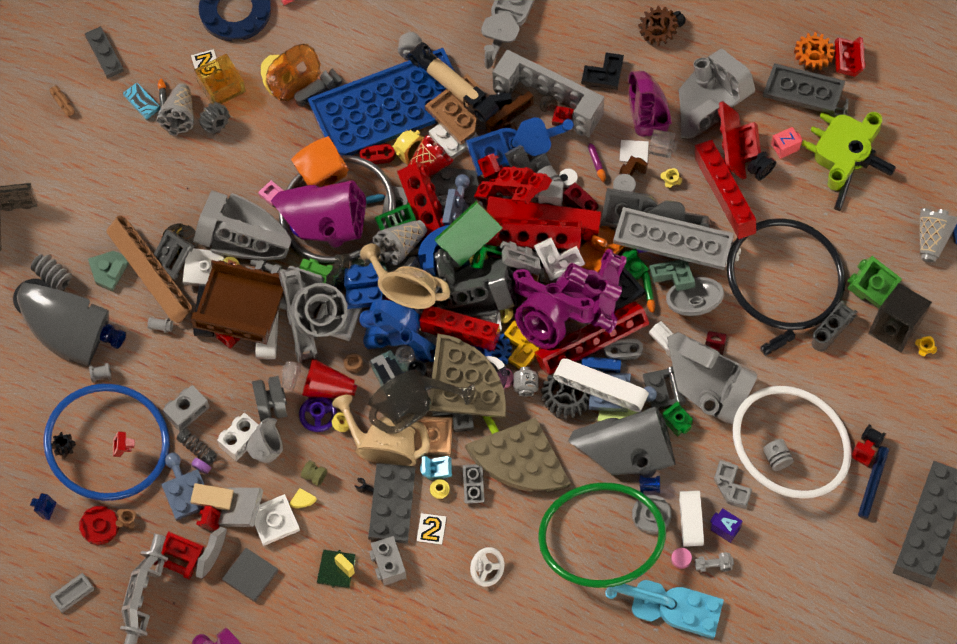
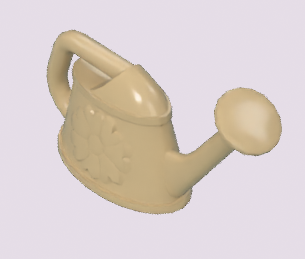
[360,243,450,309]
[332,395,430,466]

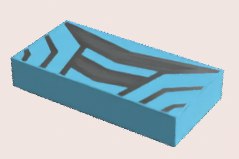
[123,83,160,120]

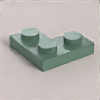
[649,260,695,291]

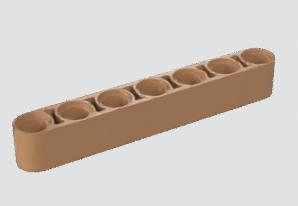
[106,215,193,323]

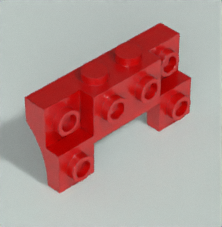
[474,166,552,205]

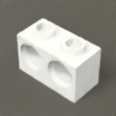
[217,413,259,461]

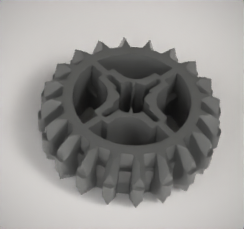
[541,372,590,419]

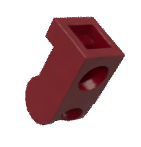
[563,182,599,211]

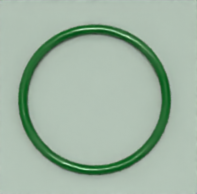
[538,482,666,588]

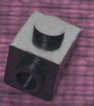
[489,92,512,110]

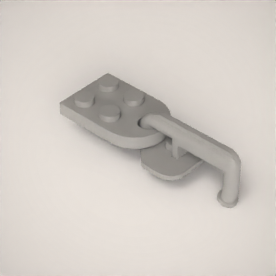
[481,0,535,69]

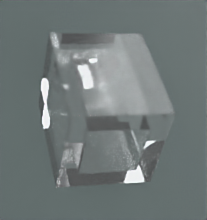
[649,129,678,158]

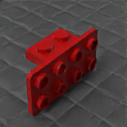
[718,101,761,180]

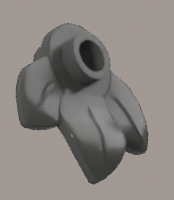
[434,249,455,286]

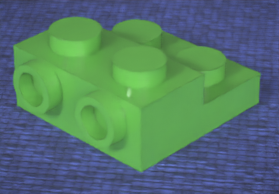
[847,256,902,309]

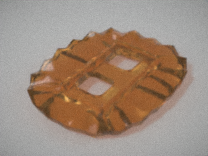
[266,44,321,101]

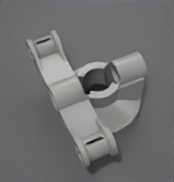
[279,267,347,363]

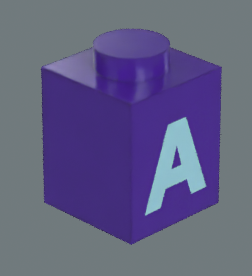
[710,508,743,543]

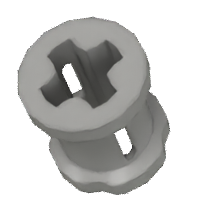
[89,363,112,383]

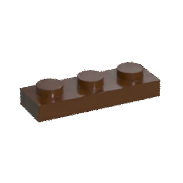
[486,91,534,133]

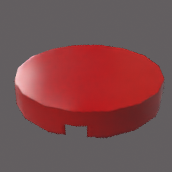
[79,506,119,545]

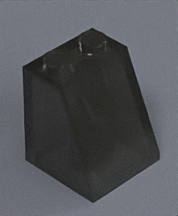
[868,283,932,353]

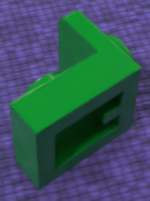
[622,249,649,281]

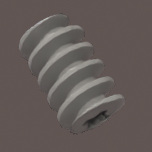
[30,254,72,291]

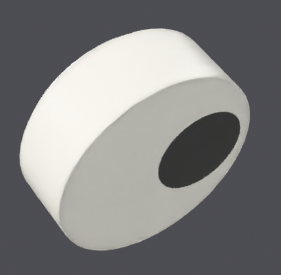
[559,169,577,188]

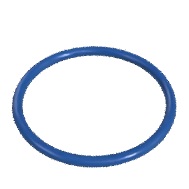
[43,384,170,501]

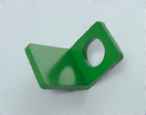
[471,245,502,269]

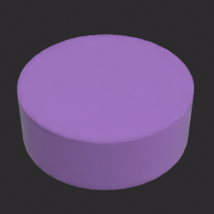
[191,458,211,474]

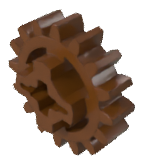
[638,6,679,46]

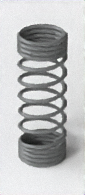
[176,428,217,465]

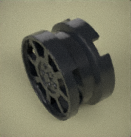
[747,151,777,181]

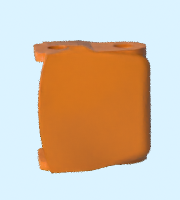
[291,136,349,187]

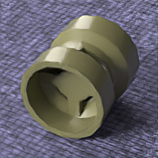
[301,460,328,486]

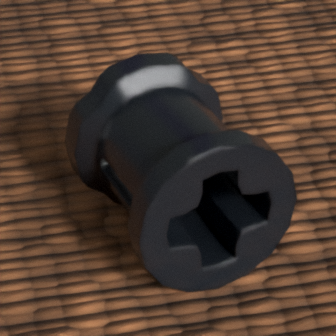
[861,424,887,448]

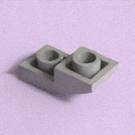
[463,464,484,504]

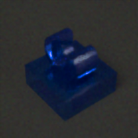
[30,493,57,520]

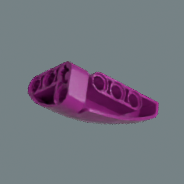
[628,71,672,136]

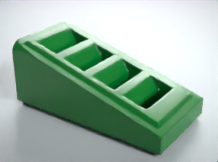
[375,203,416,231]

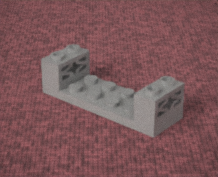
[492,50,604,137]

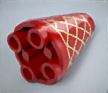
[407,134,454,185]

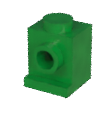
[662,401,693,437]

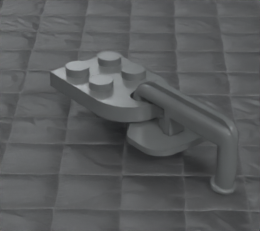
[601,188,710,228]

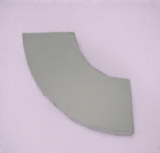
[196,527,227,579]

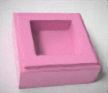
[258,180,284,206]

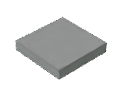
[218,487,264,527]

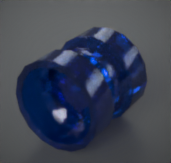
[100,323,126,349]

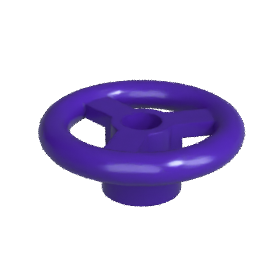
[299,397,338,432]

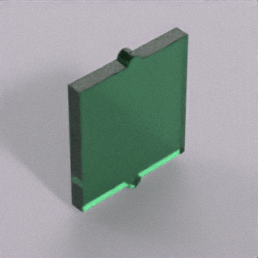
[317,549,356,588]

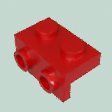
[835,37,866,77]

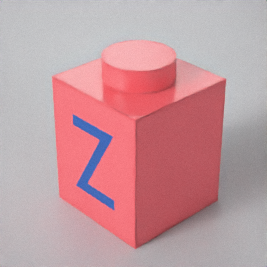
[771,127,802,159]

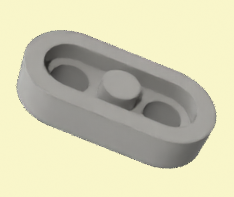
[604,339,643,360]

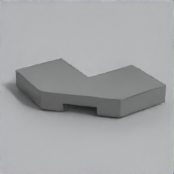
[714,460,752,509]

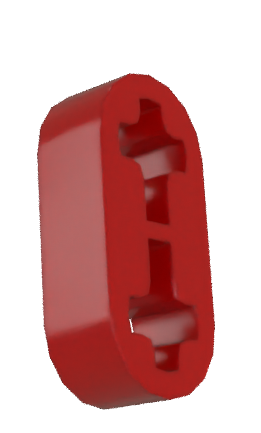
[360,144,395,165]

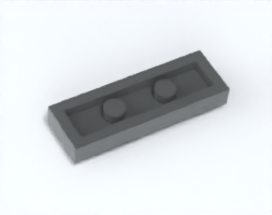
[84,26,124,79]

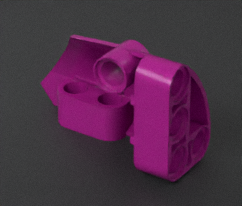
[271,180,366,248]

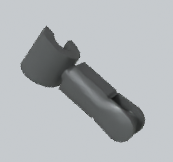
[294,68,342,106]

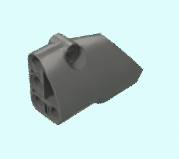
[568,407,676,478]

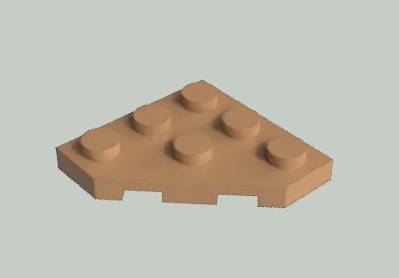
[425,74,479,145]

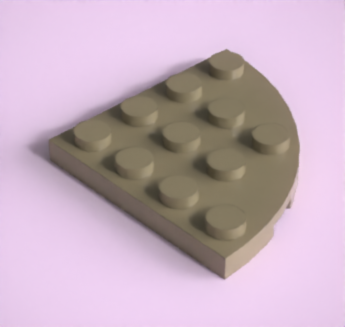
[428,334,506,418]
[465,417,571,492]

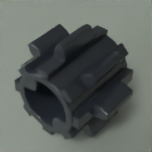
[51,432,76,458]

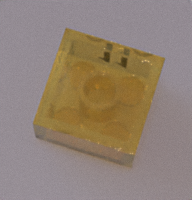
[194,53,246,104]

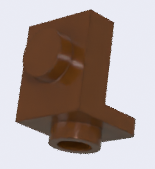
[619,156,648,176]

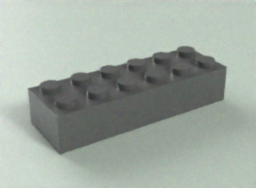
[893,461,957,587]

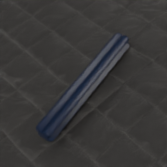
[858,446,889,519]

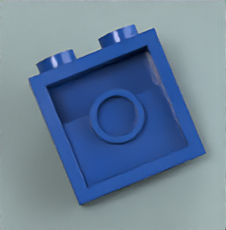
[344,263,385,309]

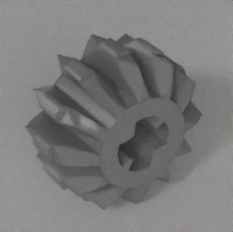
[198,102,231,134]

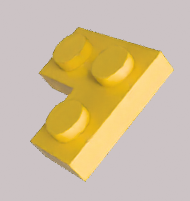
[504,320,541,369]

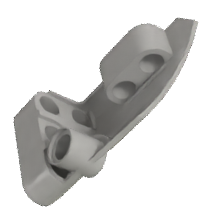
[678,48,755,139]

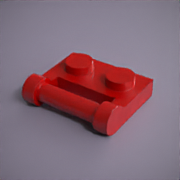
[153,531,205,580]

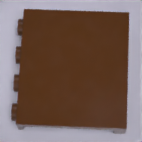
[191,260,284,345]

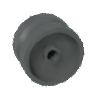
[252,376,288,421]

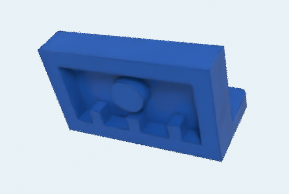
[582,357,621,373]

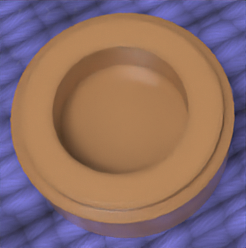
[344,353,363,373]

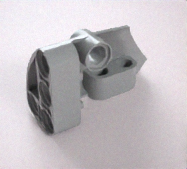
[667,332,757,425]

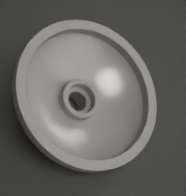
[666,277,724,316]

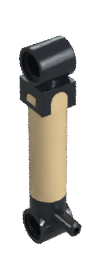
[407,42,499,123]

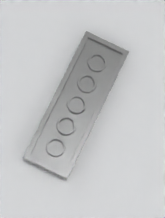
[613,207,734,270]

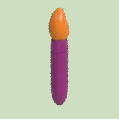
[588,143,606,182]

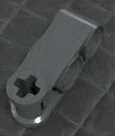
[811,300,858,351]

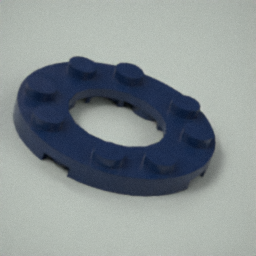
[199,0,271,41]

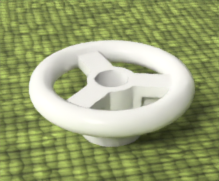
[470,547,505,587]

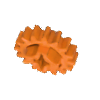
[794,32,835,71]

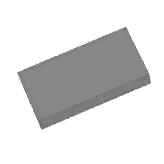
[50,573,95,613]

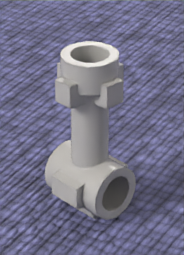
[695,552,734,572]

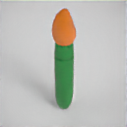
[643,272,656,313]

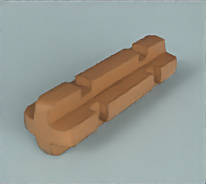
[49,85,75,117]

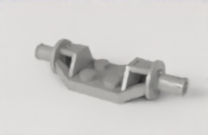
[120,534,168,644]

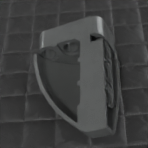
[418,257,519,318]
[17,283,109,366]

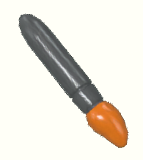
[157,78,167,109]

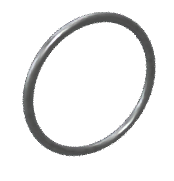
[279,155,396,264]

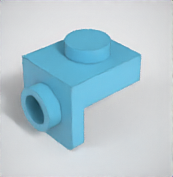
[420,456,452,480]

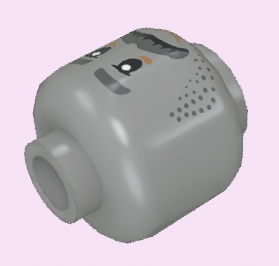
[513,367,539,397]

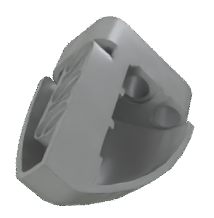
[193,190,291,260]

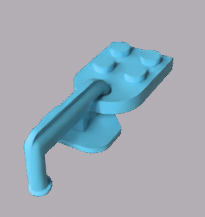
[605,580,724,639]

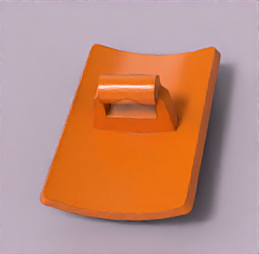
[579,226,625,272]

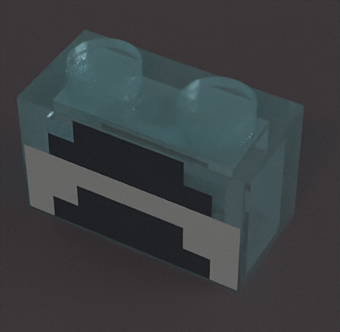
[370,350,410,399]

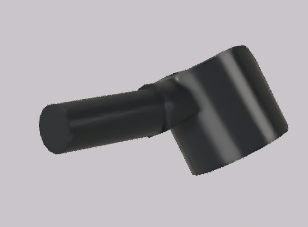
[354,478,374,493]

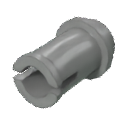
[147,317,173,333]

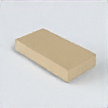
[190,483,234,511]

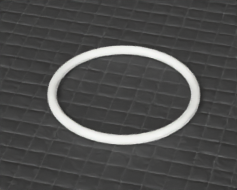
[732,386,852,499]

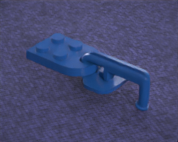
[465,117,574,176]

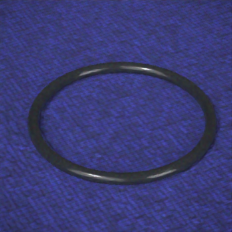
[727,218,846,330]

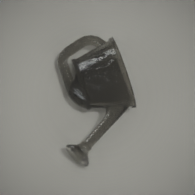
[368,369,476,434]

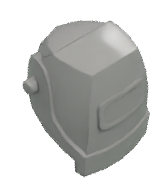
[246,418,283,463]

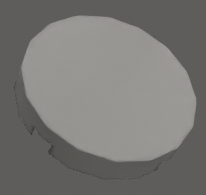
[632,495,672,534]

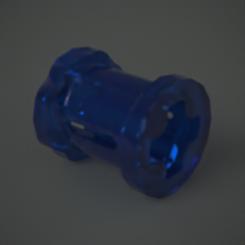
[640,476,660,493]

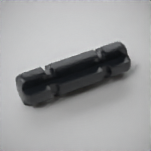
[760,330,796,356]

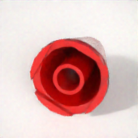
[302,359,357,398]

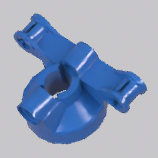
[359,300,436,363]

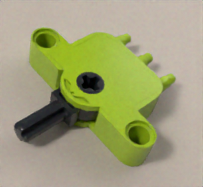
[801,112,896,191]

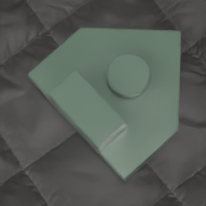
[88,251,129,291]

